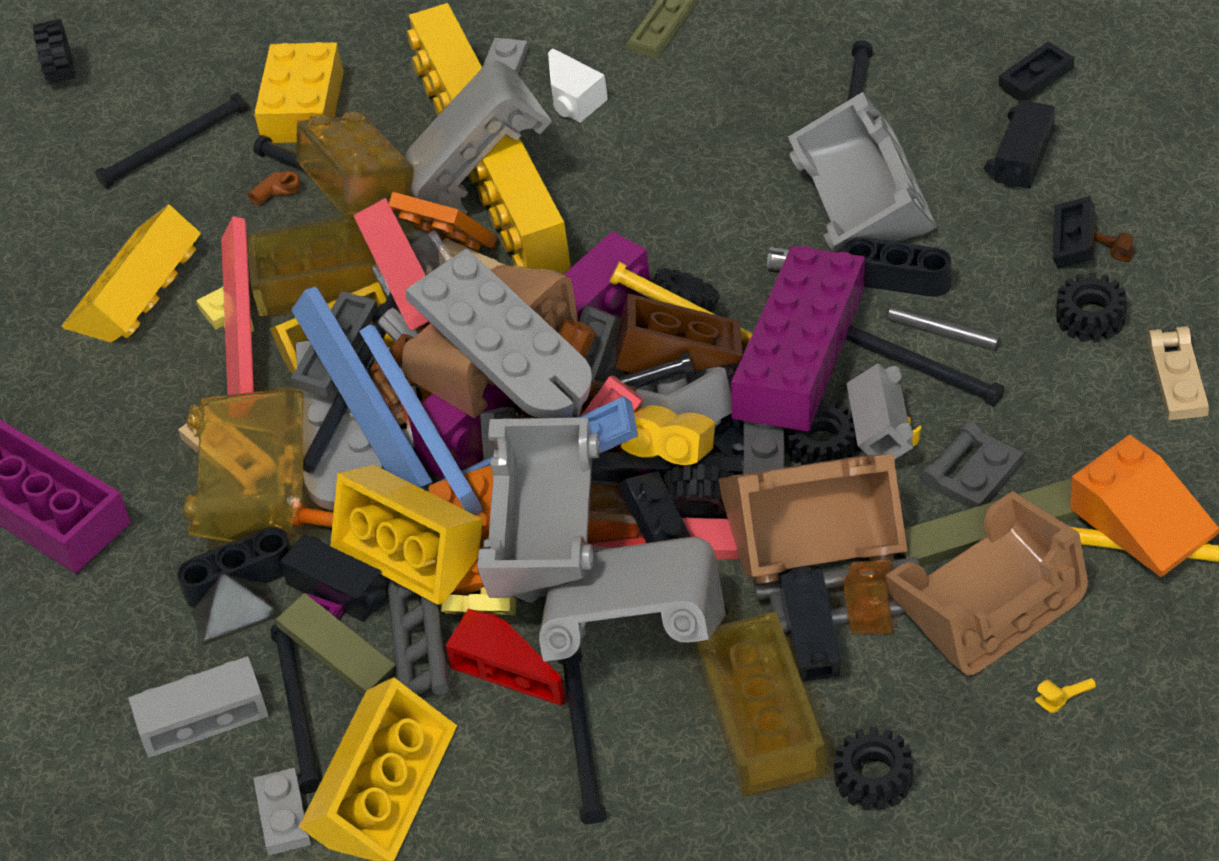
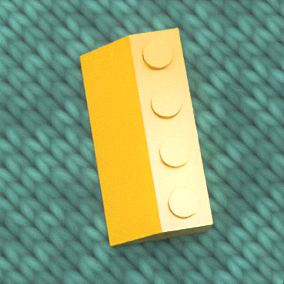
[61,204,201,343]
[330,465,483,605]
[299,677,457,861]

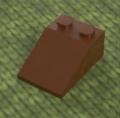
[616,294,743,374]

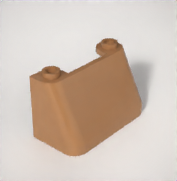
[402,265,578,418]
[718,453,908,584]
[885,491,1088,675]

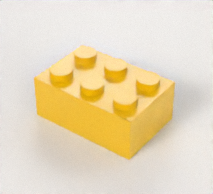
[254,42,344,143]

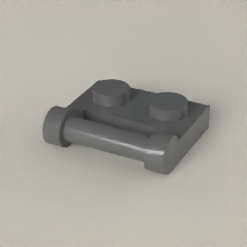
[919,421,1024,508]

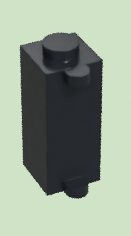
[984,100,1055,189]
[280,534,391,622]
[780,566,841,683]

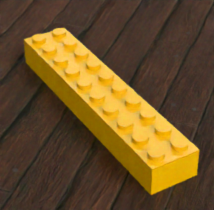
[406,3,571,275]

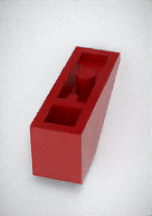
[445,608,565,706]

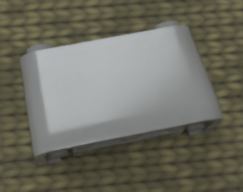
[405,62,552,214]
[788,92,937,252]
[477,417,600,598]
[539,537,726,662]

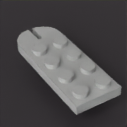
[406,248,592,418]
[295,338,384,512]

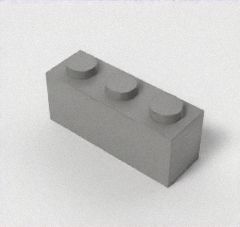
[128,656,268,758]

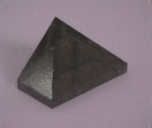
[192,573,281,645]

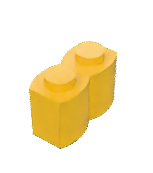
[621,405,715,465]

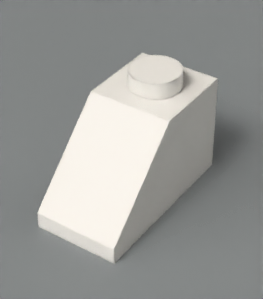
[548,49,608,123]

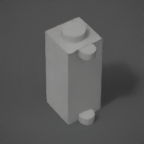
[846,363,914,459]

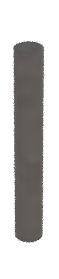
[888,306,1001,351]

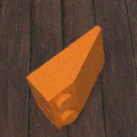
[1070,434,1219,577]

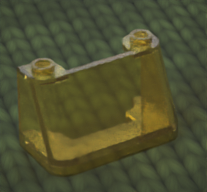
[183,387,304,542]

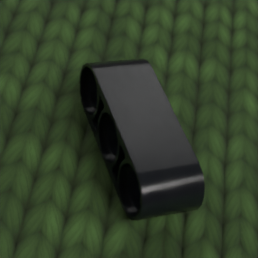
[843,237,951,297]
[177,527,291,609]

